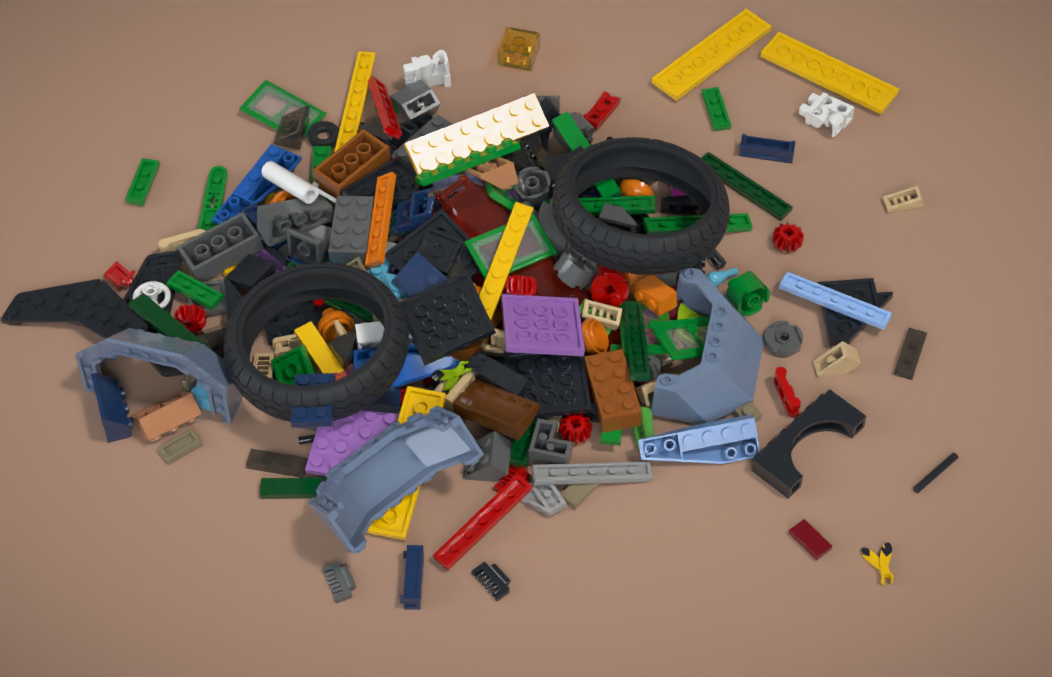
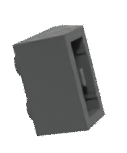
[390,80,441,122]
[463,431,511,482]

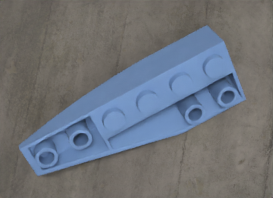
[638,415,760,464]

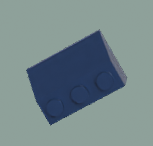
[91,373,133,443]

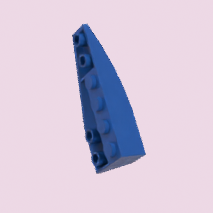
[212,144,302,224]
[353,343,466,388]

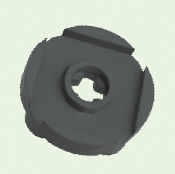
[764,321,803,357]

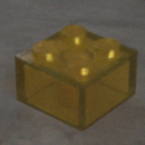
[498,26,540,71]

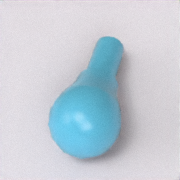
[706,267,738,287]

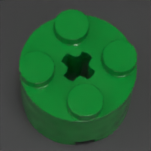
[726,271,770,316]

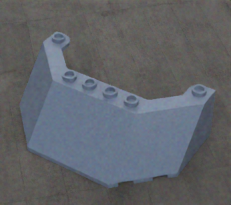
[651,267,764,424]
[75,328,243,424]
[308,406,484,554]

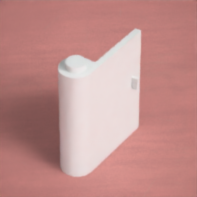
[262,161,336,204]

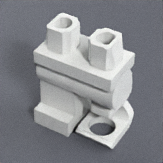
[403,50,451,88]
[799,92,854,137]

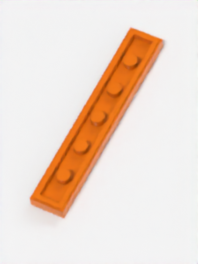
[365,172,396,269]

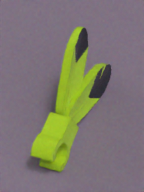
[431,361,472,395]

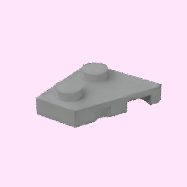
[521,481,567,517]

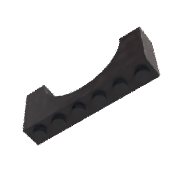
[520,97,584,188]
[752,389,867,499]

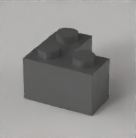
[529,418,572,465]

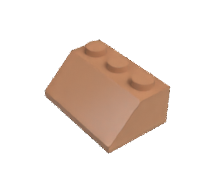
[463,157,519,190]
[130,390,202,441]

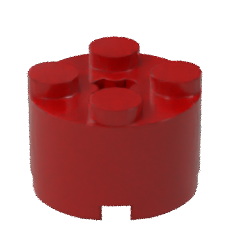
[591,266,630,307]

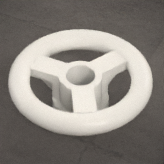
[133,281,171,309]

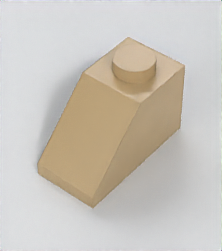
[813,341,861,378]

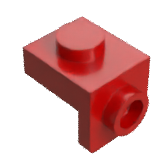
[103,261,135,291]

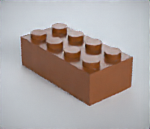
[313,129,391,199]
[584,349,642,433]

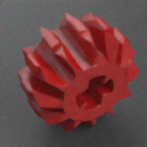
[772,222,804,254]
[504,276,537,296]
[174,303,207,334]
[559,413,592,446]

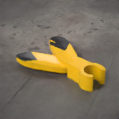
[861,542,894,586]

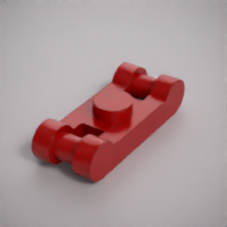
[583,91,621,130]
[774,367,801,418]

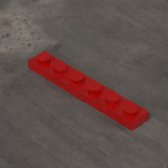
[368,76,402,139]
[433,474,533,571]

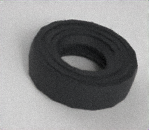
[308,121,339,148]

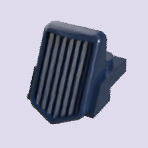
[395,188,435,234]

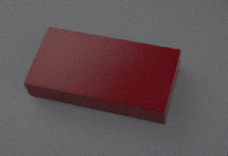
[789,519,832,560]

